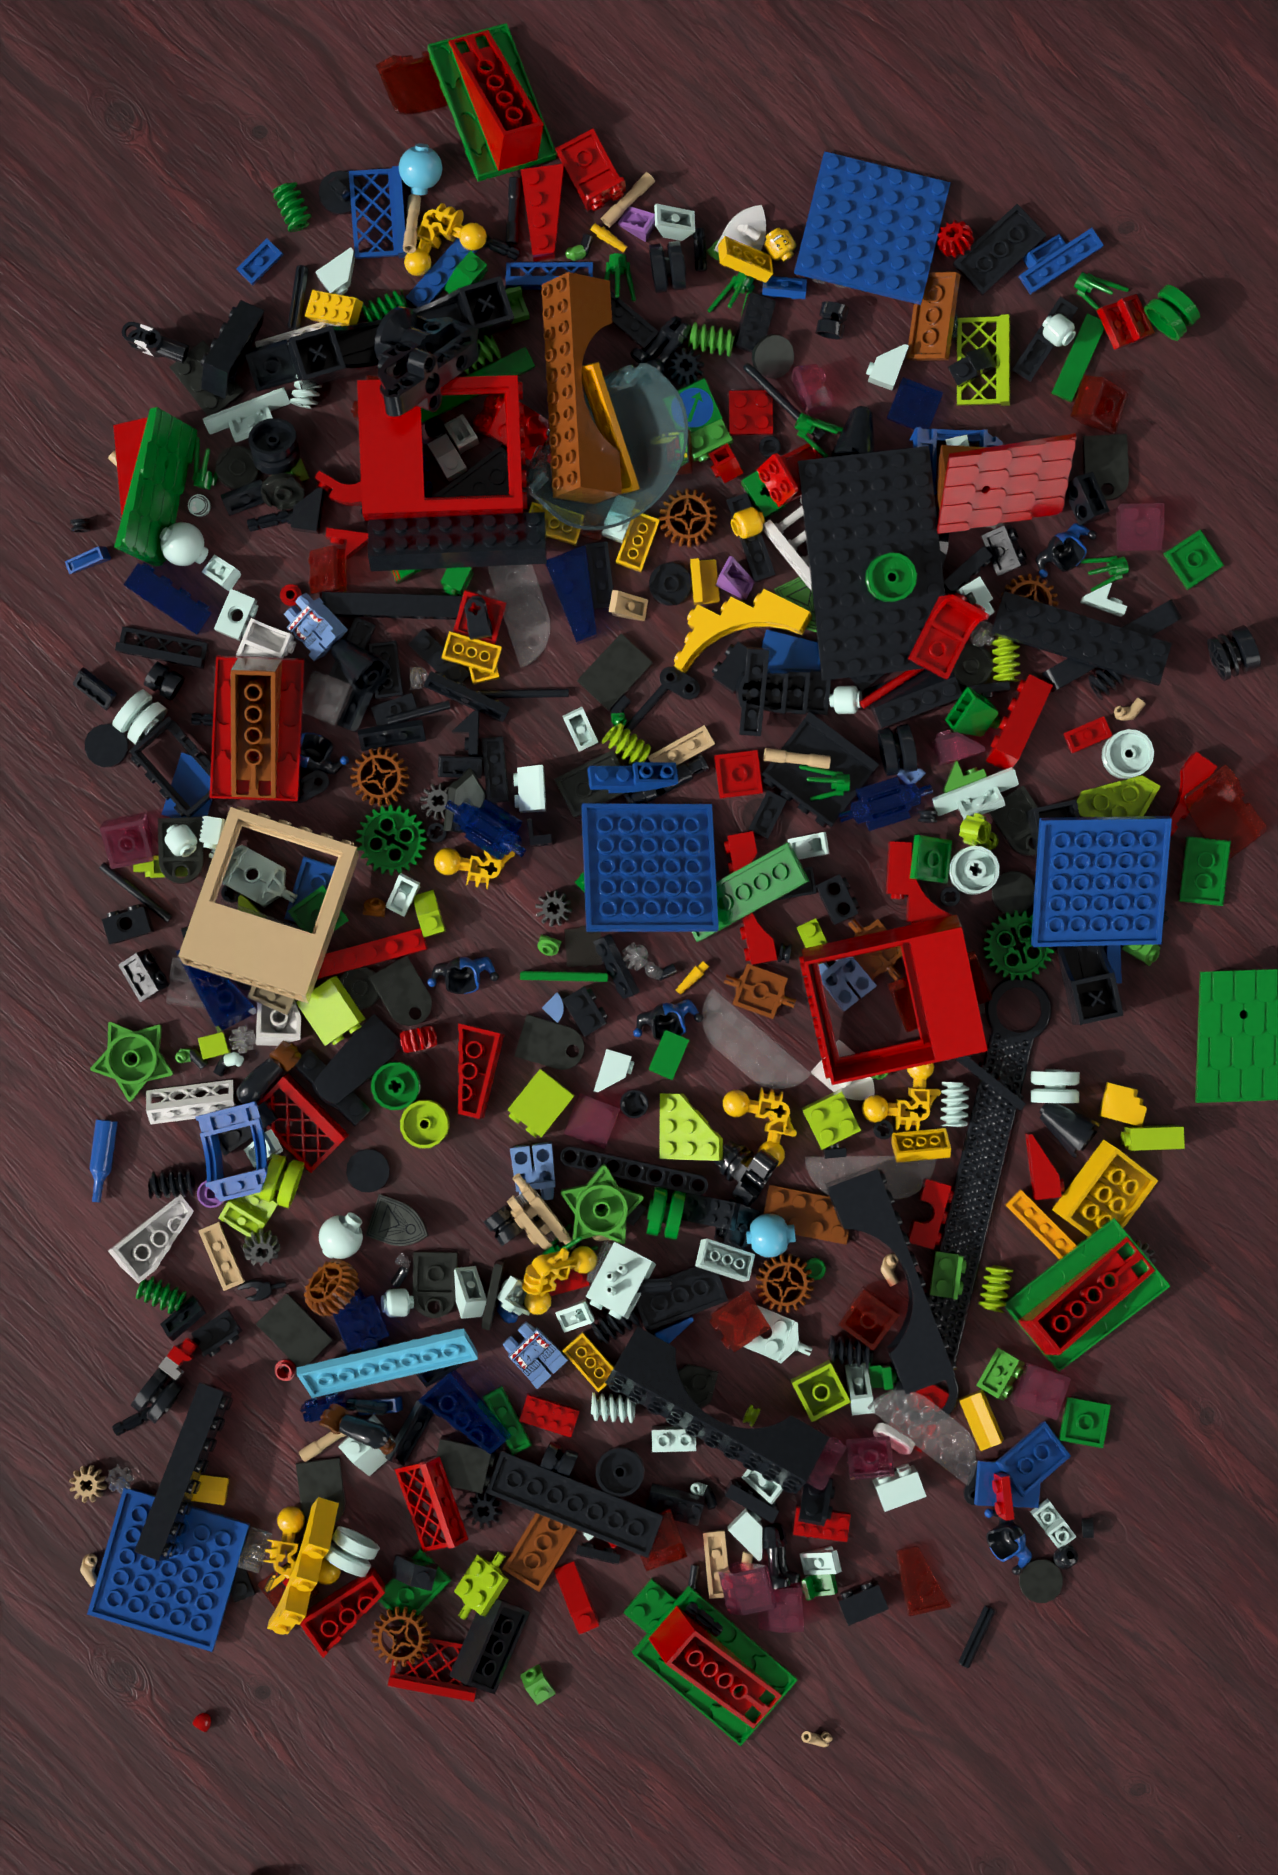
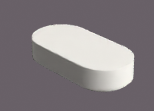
[873,1423,915,1455]

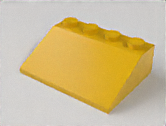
[1052,1140,1158,1237]

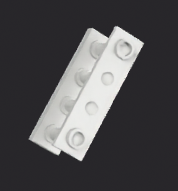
[762,498,812,591]

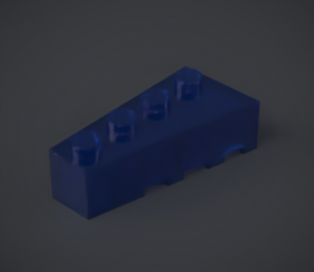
[545,545,597,645]
[122,562,212,635]
[176,950,257,1033]
[418,1370,512,1454]

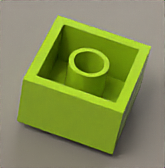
[801,1089,861,1150]
[791,1360,851,1422]

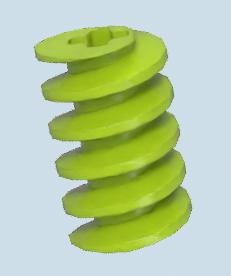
[992,637,1021,682]
[602,723,651,765]
[978,1265,1014,1313]

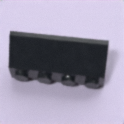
[864,669,962,729]
[449,1598,530,1694]

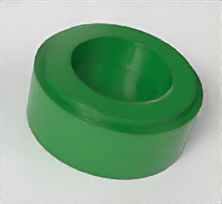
[804,1258,826,1280]

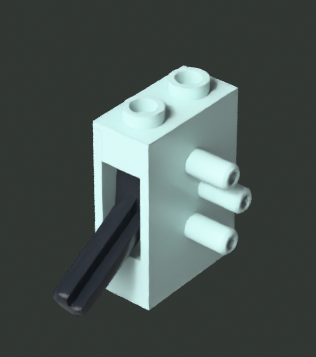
[586,1242,673,1320]

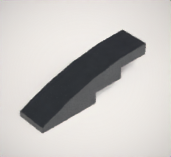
[1012,296,1078,382]

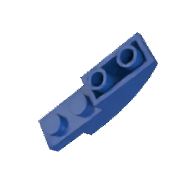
[587,762,678,793]

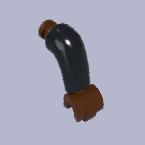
[234,1041,301,1105]
[319,1403,396,1455]

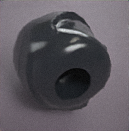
[1053,1545,1079,1570]

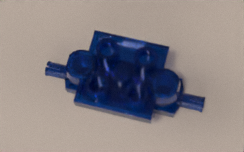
[839,776,933,831]
[445,799,526,860]
[333,1287,389,1352]

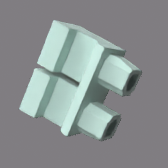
[956,577,995,616]

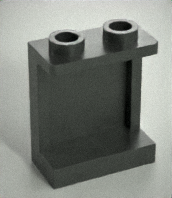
[436,1436,495,1493]

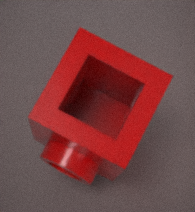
[708,443,743,484]

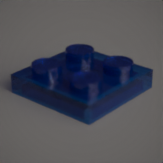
[887,377,943,430]

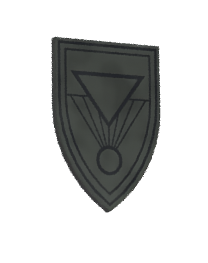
[365,1194,429,1246]

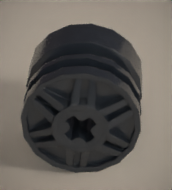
[1207,625,1261,681]

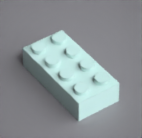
[695,1238,755,1282]

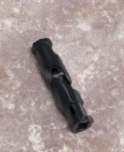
[624,754,710,804]

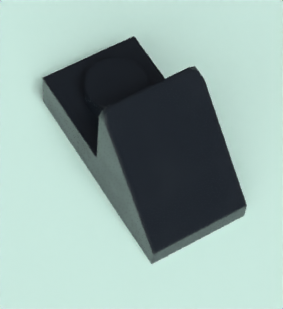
[948,346,997,387]
[452,710,480,755]

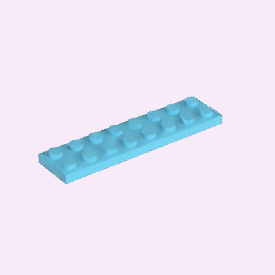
[297,1328,478,1398]

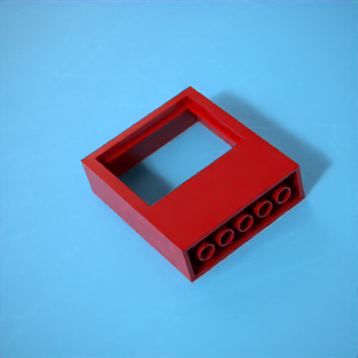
[357,375,527,521]
[799,915,988,1085]

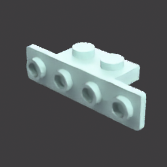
[203,388,290,443]
[932,767,1019,819]

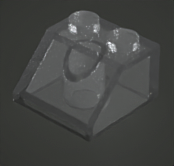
[302,671,353,727]

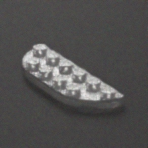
[487,565,550,668]
[702,988,811,1089]
[805,1155,936,1200]
[867,1390,977,1486]

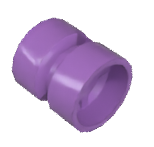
[197,1180,226,1208]

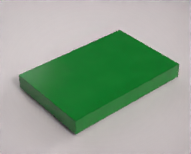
[1179,836,1231,906]
[378,1548,452,1624]

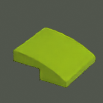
[218,1192,278,1237]

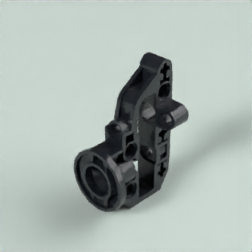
[375,306,481,417]

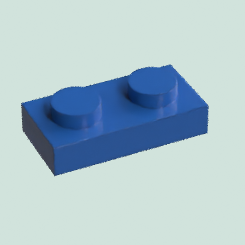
[236,238,283,286]
[762,276,807,299]

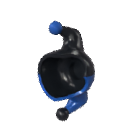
[1036,523,1097,578]
[300,732,349,774]
[428,957,499,994]
[633,999,703,1040]
[984,1508,1032,1575]

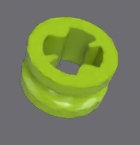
[742,1404,761,1427]

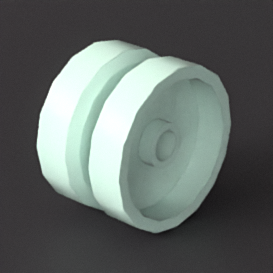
[112,689,168,745]
[1101,729,1154,779]
[949,846,999,895]
[1031,1069,1080,1103]
[324,1526,380,1577]

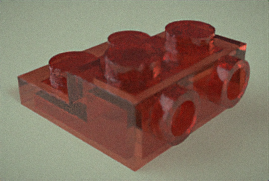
[709,1290,771,1352]

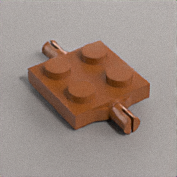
[848,918,902,981]
[724,964,797,1019]

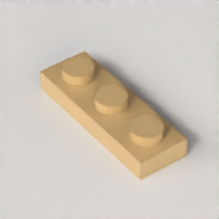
[647,725,715,766]
[199,1222,245,1291]
[703,1530,731,1599]

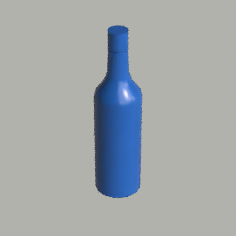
[89,1119,118,1202]

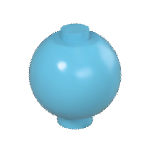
[399,143,442,195]
[746,1214,796,1258]

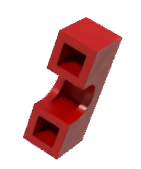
[908,1178,954,1249]

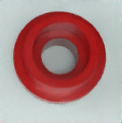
[280,584,302,606]
[275,1359,297,1381]

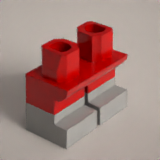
[158,1338,198,1380]

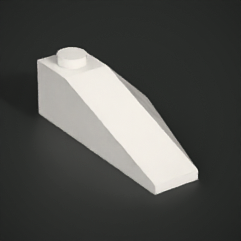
[256,1001,301,1046]
[108,1194,194,1283]

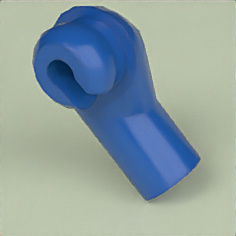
[497,1300,518,1324]

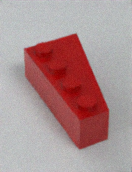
[521,163,565,262]
[986,674,1053,770]
[458,1023,505,1119]
[300,1567,385,1658]

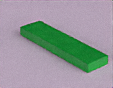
[1051,313,1104,403]
[520,971,608,982]

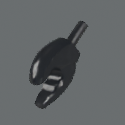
[237,1279,287,1302]

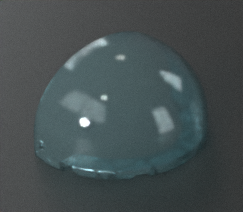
[526,363,688,530]

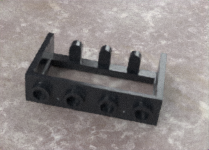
[129,716,211,817]

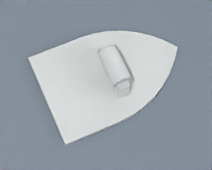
[714,205,766,253]
[811,1040,875,1100]

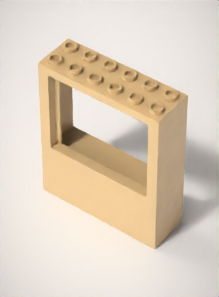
[178,806,359,1004]

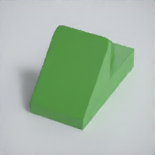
[943,761,987,793]

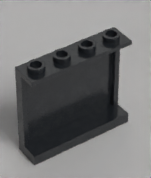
[761,711,879,828]

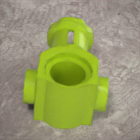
[959,813,999,851]

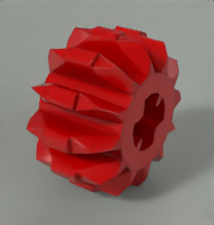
[937,220,974,258]
[400,1026,437,1053]

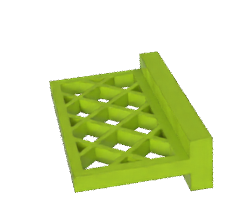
[957,314,1010,406]

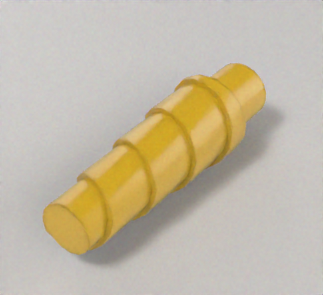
[590,223,628,252]
[676,961,709,995]

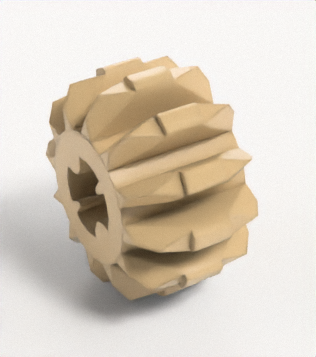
[69,1465,107,1503]

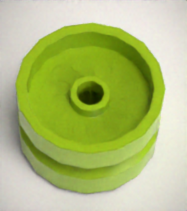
[400,1100,450,1148]
[259,1154,304,1209]

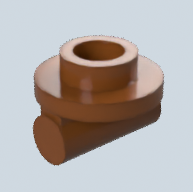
[363,898,386,918]

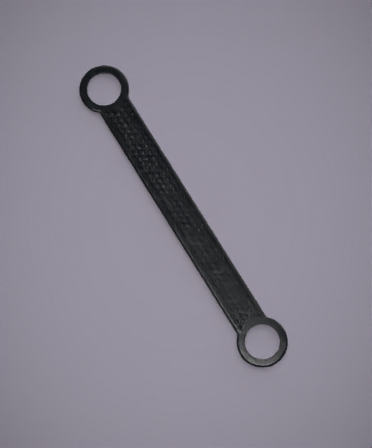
[893,977,1051,1425]

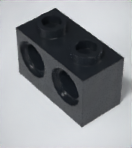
[1066,472,1110,526]
[816,874,860,925]

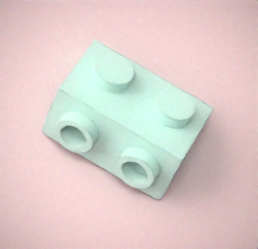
[496,1276,530,1316]

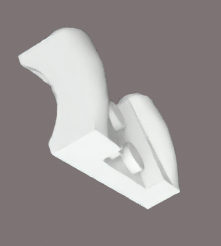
[236,618,296,658]

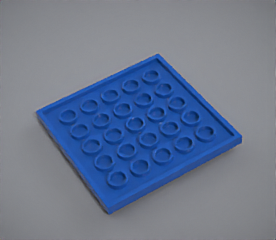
[794,151,951,305]
[581,803,719,932]
[1031,816,1172,947]
[87,1486,250,1652]

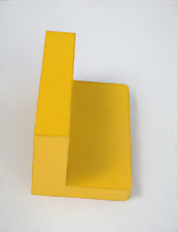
[690,558,720,605]

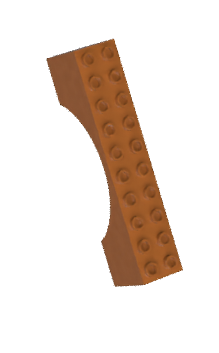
[541,272,622,504]

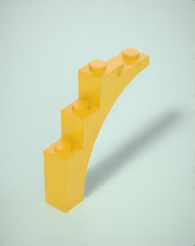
[674,589,813,674]
[267,1497,339,1635]

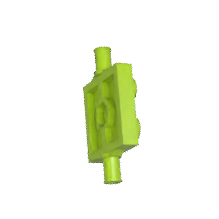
[454,1552,509,1620]

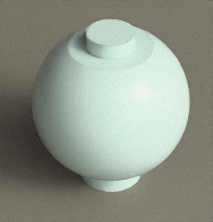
[160,522,208,566]
[319,1212,363,1259]

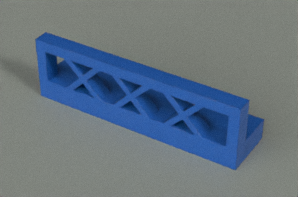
[505,262,593,290]

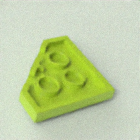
[1077,775,1161,817]
[660,1093,723,1161]

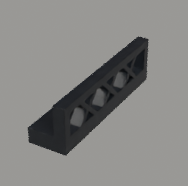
[115,626,209,669]

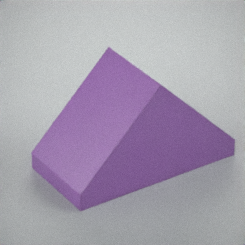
[618,206,656,242]
[715,556,755,600]

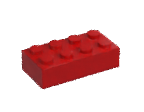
[519,1393,580,1438]
[792,1505,851,1542]

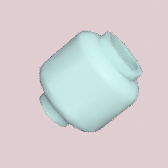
[1042,314,1076,347]
[829,685,862,714]
[164,824,197,857]
[381,1288,414,1318]

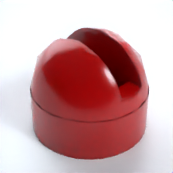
[192,1713,211,1732]

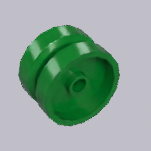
[1144,284,1201,341]
[865,553,917,602]
[371,1062,421,1110]
[646,1187,686,1240]

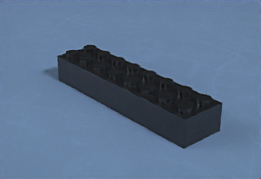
[368,512,547,571]
[134,1382,233,1561]

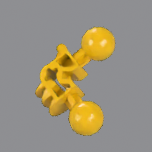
[404,203,487,276]
[434,812,515,889]
[862,1063,941,1131]
[723,1087,797,1167]
[522,1246,597,1315]
[263,1506,341,1585]

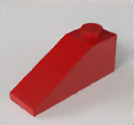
[1025,1133,1065,1200]
[554,1560,600,1635]

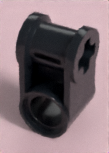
[465,596,493,640]

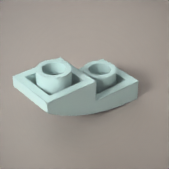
[1030,1498,1076,1548]

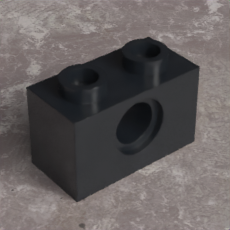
[101,904,154,945]

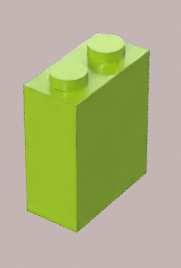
[296,976,365,1046]
[508,1069,575,1138]
[1120,1125,1185,1151]

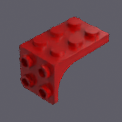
[555,128,626,212]
[473,394,551,468]
[757,443,824,507]
[908,593,989,679]

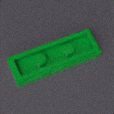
[482,1386,532,1455]

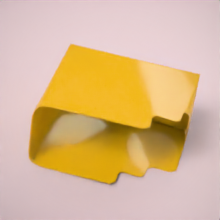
[1098,1082,1147,1127]

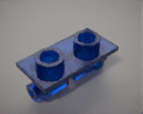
[300,1392,347,1423]

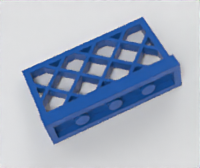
[349,166,407,259]

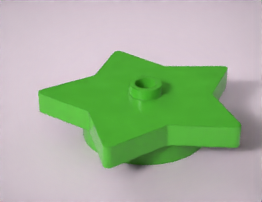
[90,1022,174,1102]
[561,1164,644,1244]

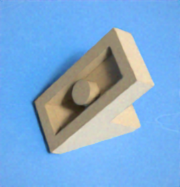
[609,590,648,621]

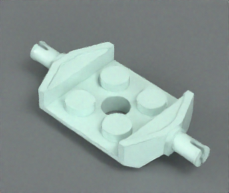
[209,845,298,908]
[719,1303,813,1363]

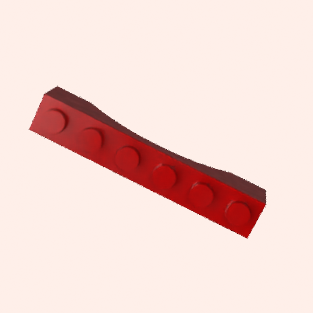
[1169,752,1217,837]
[724,831,777,965]
[317,928,428,980]

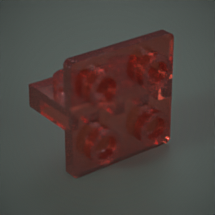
[308,545,347,594]

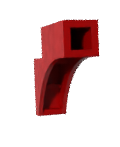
[886,841,952,925]

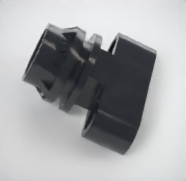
[714,1140,779,1207]

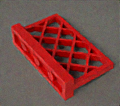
[257,1073,349,1173]
[394,1456,469,1552]
[388,1633,477,1702]

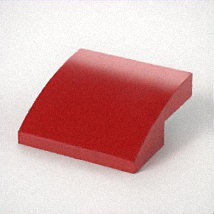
[1096,294,1155,350]

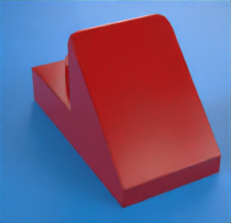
[326,528,368,559]

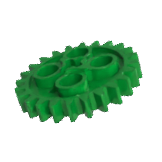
[356,805,427,876]
[983,910,1054,981]

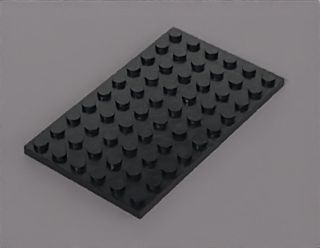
[797,446,945,681]

